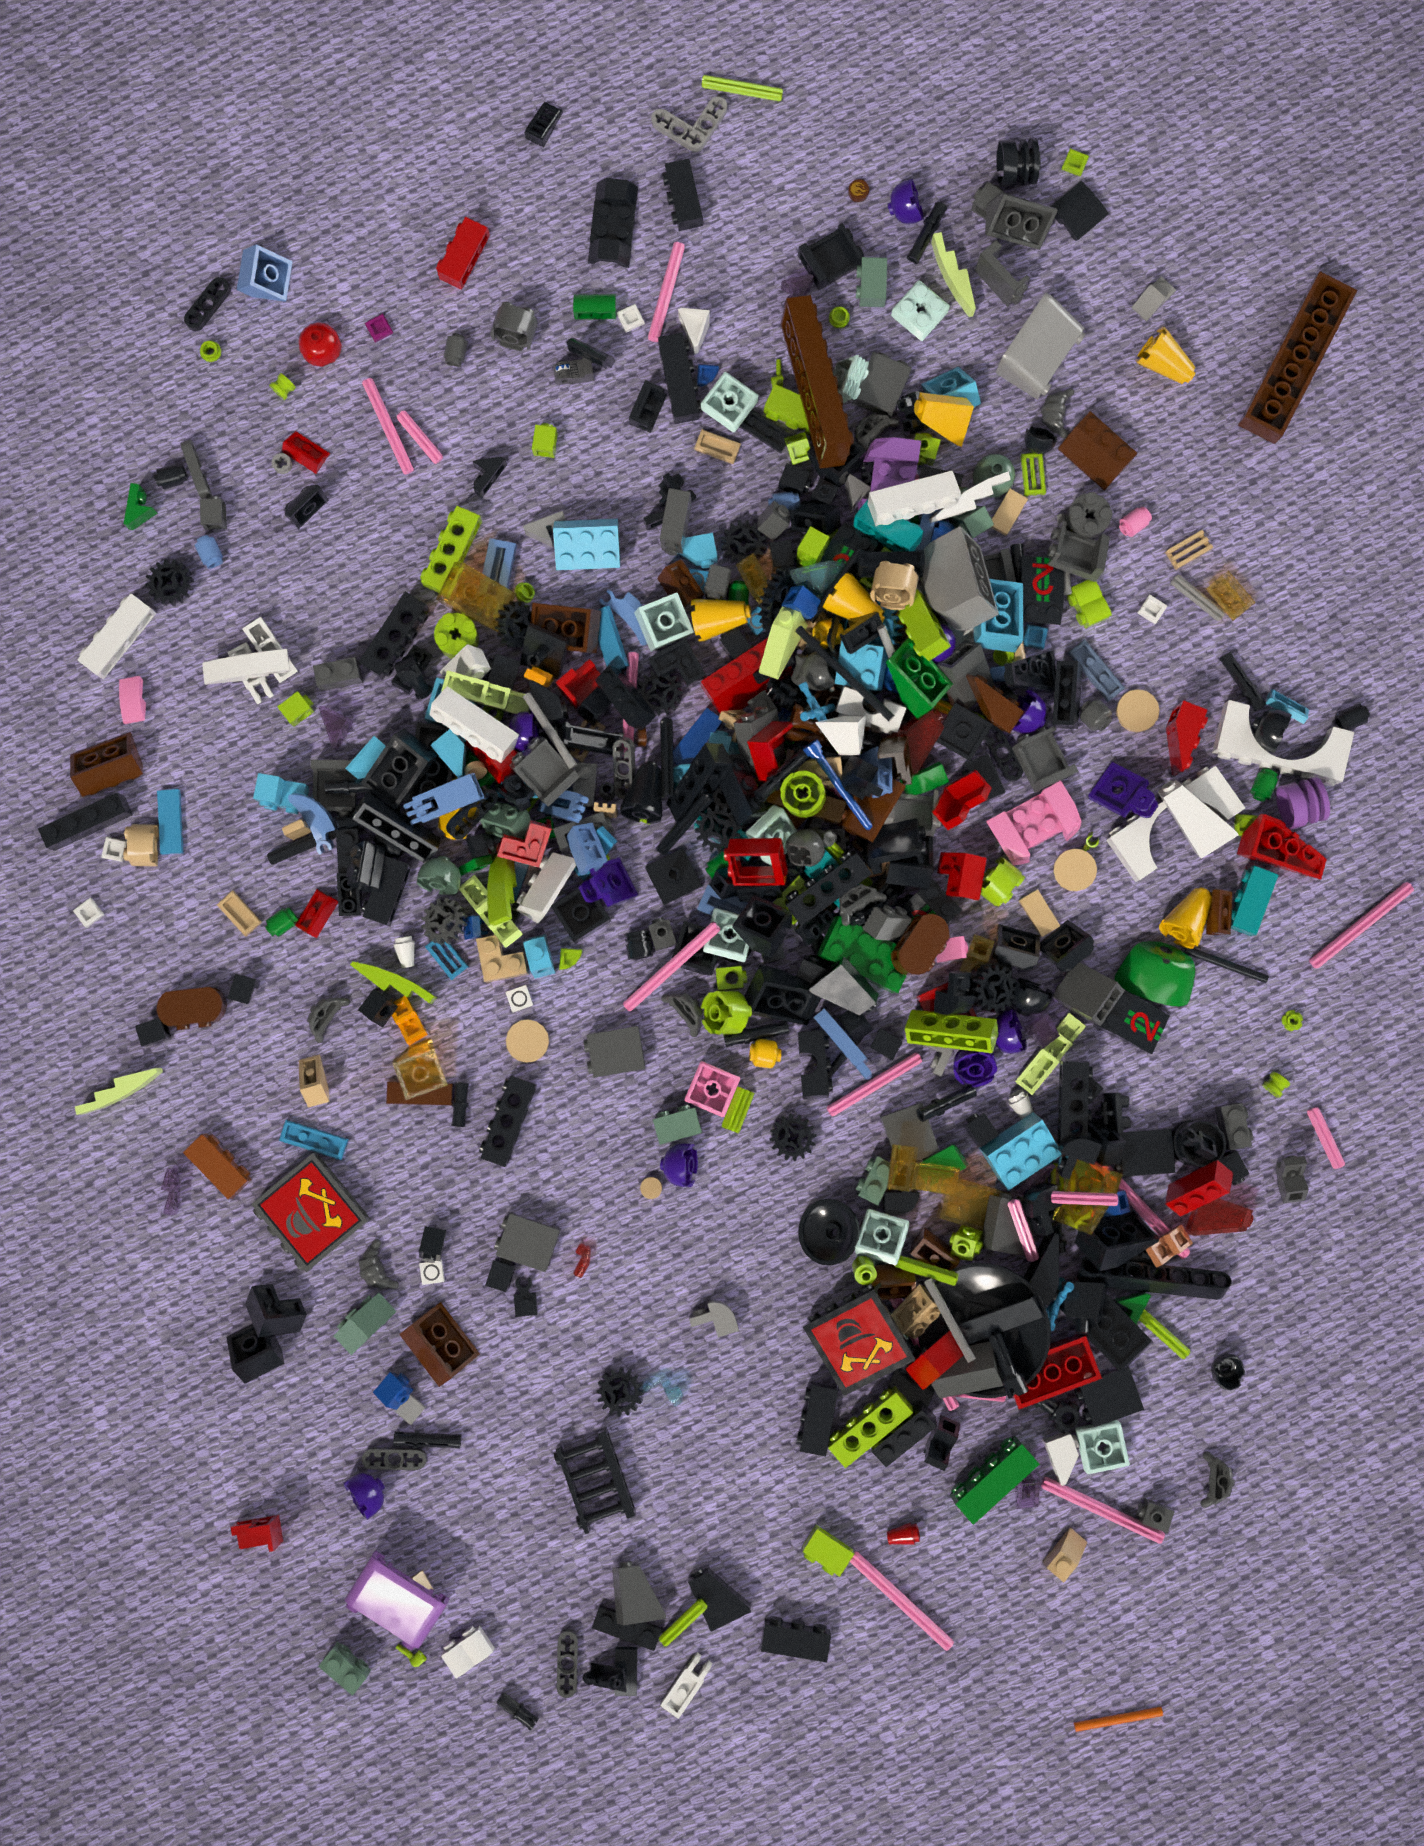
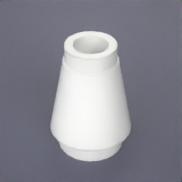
[393,936,415,968]
[1008,1089,1034,1119]

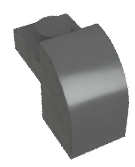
[1276,1156,1309,1204]

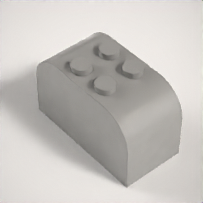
[920,526,999,631]

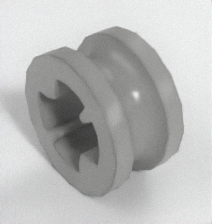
[272,453,292,474]

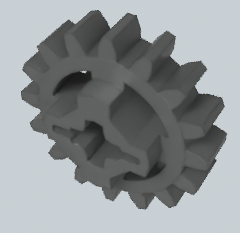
[421,898,468,945]

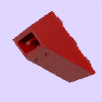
[1166,700,1208,776]

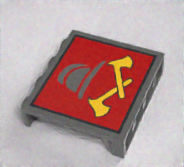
[251,1153,371,1272]

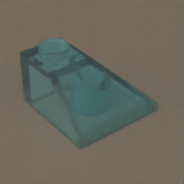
[790,560,846,599]

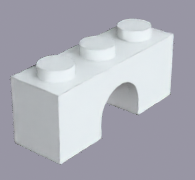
[835,686,906,734]

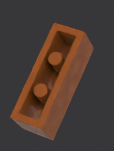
[183,1133,252,1200]

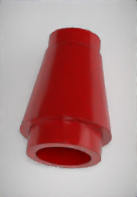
[887,1522,920,1545]

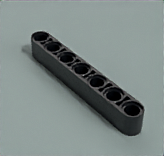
[1076,1257,1232,1300]

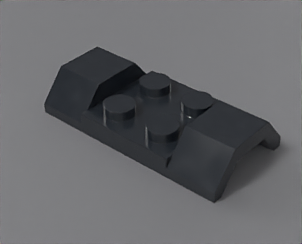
[588,178,638,268]

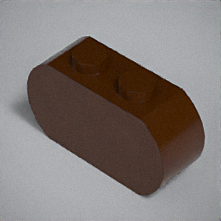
[891,914,950,976]
[157,987,227,1030]

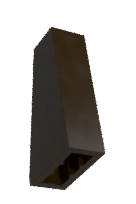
[758,781,846,824]

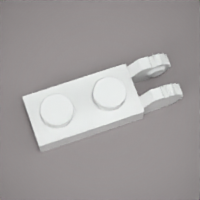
[227,642,274,704]
[660,1652,713,1719]

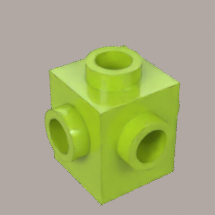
[914,433,941,466]
[949,1225,983,1261]

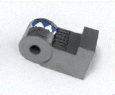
[553,357,594,385]

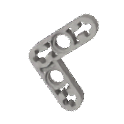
[651,97,727,152]

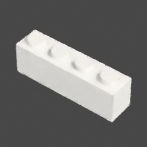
[867,471,961,526]
[77,594,156,680]
[430,686,519,763]

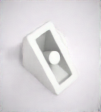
[678,308,710,355]
[815,715,866,755]

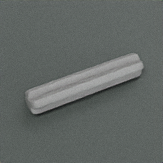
[1171,575,1225,621]

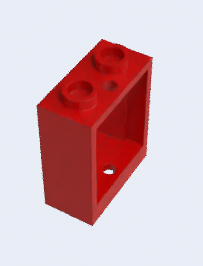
[724,838,788,886]

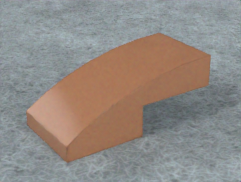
[1146,1224,1193,1267]

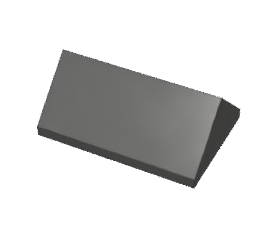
[985,193,1058,250]
[931,1341,1003,1399]

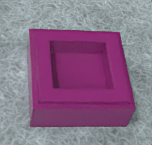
[365,313,393,343]

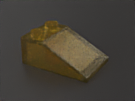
[436,562,517,632]
[1052,1159,1123,1234]
[936,1176,1011,1231]

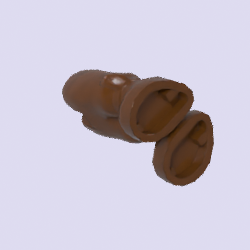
[783,704,835,750]

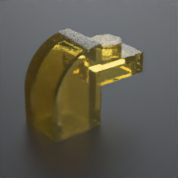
[959,934,995,972]

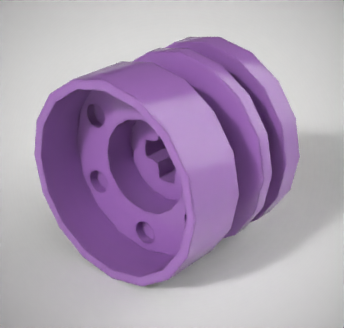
[1276,777,1330,829]

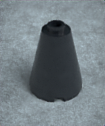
[620,761,663,824]

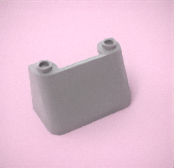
[996,292,1086,400]

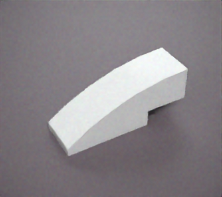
[243,617,298,683]

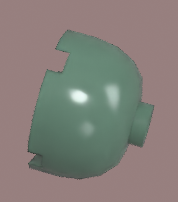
[972,454,1015,497]
[417,856,461,895]

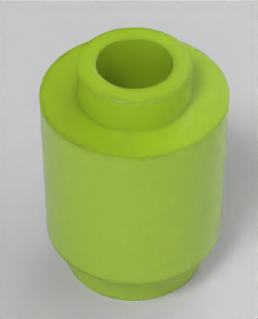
[852,1255,877,1285]

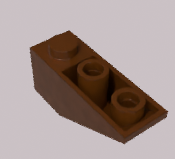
[966,674,1024,733]

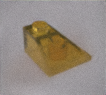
[392,1038,447,1100]

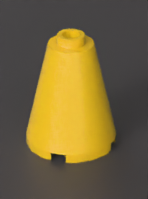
[1135,326,1196,384]
[823,572,885,622]
[691,599,752,642]
[1159,887,1212,949]

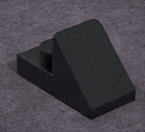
[472,457,507,498]
[839,612,883,654]

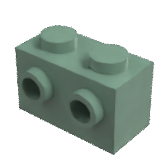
[856,257,887,307]
[480,802,531,839]
[653,1104,702,1145]
[855,1155,897,1205]
[318,1641,371,1696]

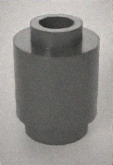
[443,333,468,367]

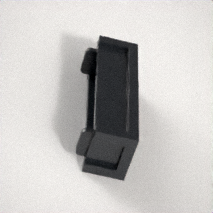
[857,550,925,578]
[557,722,623,755]

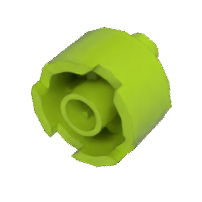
[434,613,479,659]
[780,771,826,818]
[981,857,1025,907]
[701,991,752,1035]

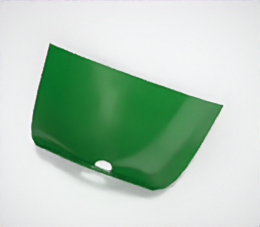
[1114,941,1195,1007]

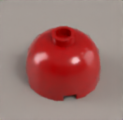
[298,322,342,367]

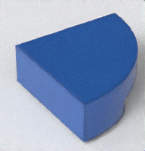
[697,364,719,387]

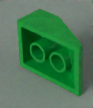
[886,637,953,719]

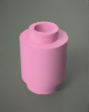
[1119,506,1152,537]

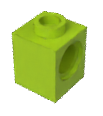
[532,423,558,458]
[784,432,810,465]
[277,691,314,727]
[716,966,747,991]

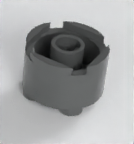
[490,302,538,351]
[1065,492,1113,540]

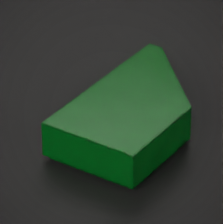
[459,855,493,877]

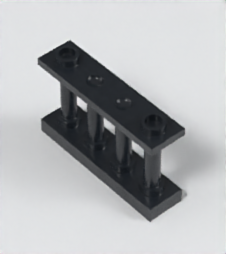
[554,1427,636,1535]

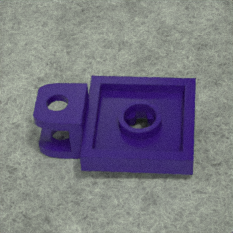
[1088,762,1159,818]
[579,857,638,907]

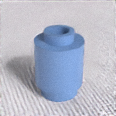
[768,491,800,511]
[194,535,223,569]

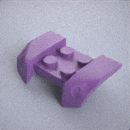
[858,437,921,522]

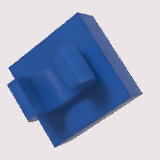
[463,916,488,940]

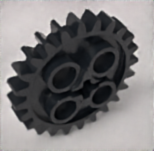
[758,565,806,633]

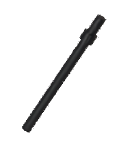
[795,626,895,722]

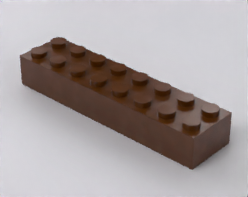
[1238,271,1358,444]
[780,295,853,469]

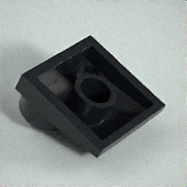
[285,485,329,529]
[1040,920,1094,972]
[672,921,725,976]
[993,924,1040,970]

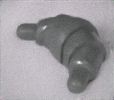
[1041,388,1074,439]
[854,413,900,453]
[839,884,887,926]
[661,993,703,1037]
[307,997,350,1043]
[358,1239,399,1289]
[1200,1451,1235,1508]

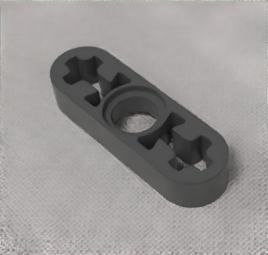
[180,439,212,499]
[613,737,635,799]
[362,1447,427,1470]
[557,1629,578,1698]

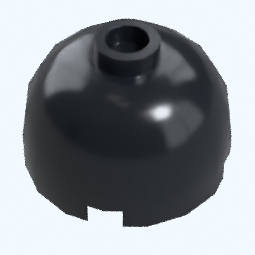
[1251,709,1292,753]
[1010,978,1054,1016]

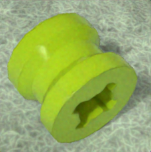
[269,373,296,401]
[1262,1071,1291,1098]

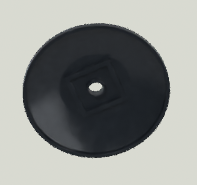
[918,1263,1051,1398]

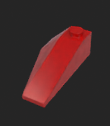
[1236,814,1327,880]

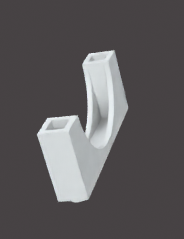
[1212,700,1354,786]
[1106,766,1245,882]

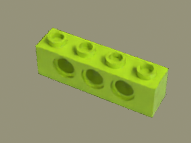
[420,506,482,597]
[905,1010,998,1053]
[828,1386,913,1468]

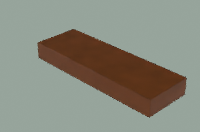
[386,1082,453,1106]

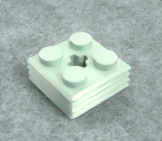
[891,280,950,341]
[833,355,869,403]
[701,372,758,432]
[746,805,797,866]
[703,908,749,962]
[855,1209,909,1265]
[1075,1420,1130,1474]

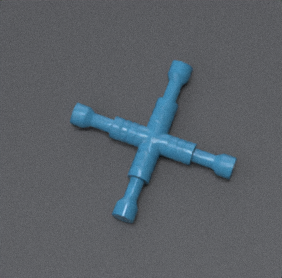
[799,682,836,721]
[1046,1277,1074,1331]

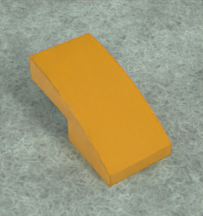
[524,667,554,688]
[392,996,428,1046]

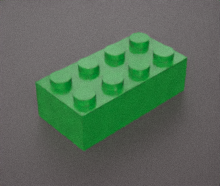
[816,916,907,993]
[950,1436,1040,1525]

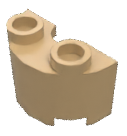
[123,824,159,866]

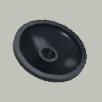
[798,1199,860,1266]

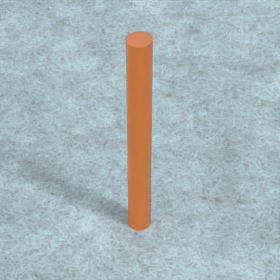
[1074,1707,1163,1732]

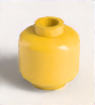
[812,618,844,648]
[749,1039,782,1068]

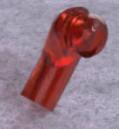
[573,1243,591,1278]

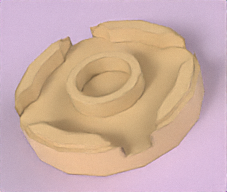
[1116,689,1160,733]
[1053,848,1097,891]
[506,1019,549,1063]

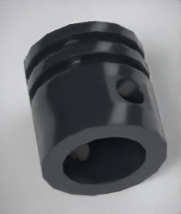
[624,930,653,960]

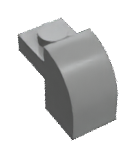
[689,1300,739,1338]

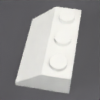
[516,853,576,924]

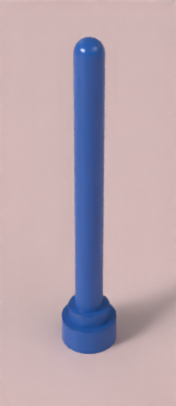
[803,739,872,830]

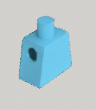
[523,934,556,979]

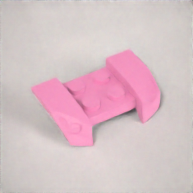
[986,781,1082,865]

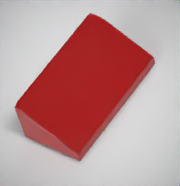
[282,431,330,474]
[295,889,338,938]

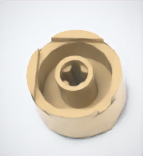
[870,561,918,610]

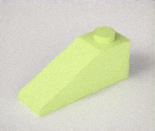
[759,606,808,679]

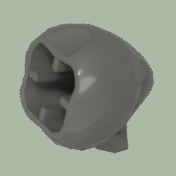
[791,652,836,691]
[785,827,837,867]

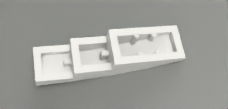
[929,472,1011,523]
[202,649,290,685]

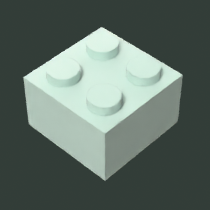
[634,593,694,652]

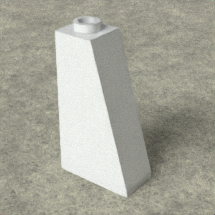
[1157,780,1238,859]

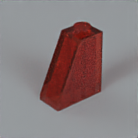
[887,709,945,775]
[1185,1198,1253,1236]

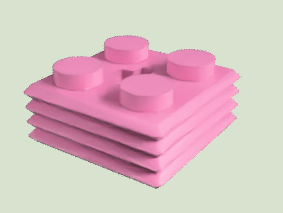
[684,1061,740,1117]

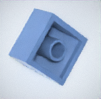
[237,244,293,302]

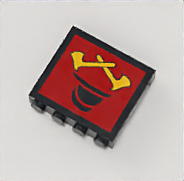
[803,1283,922,1396]

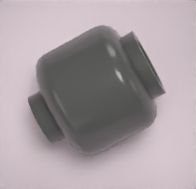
[1080,700,1112,731]

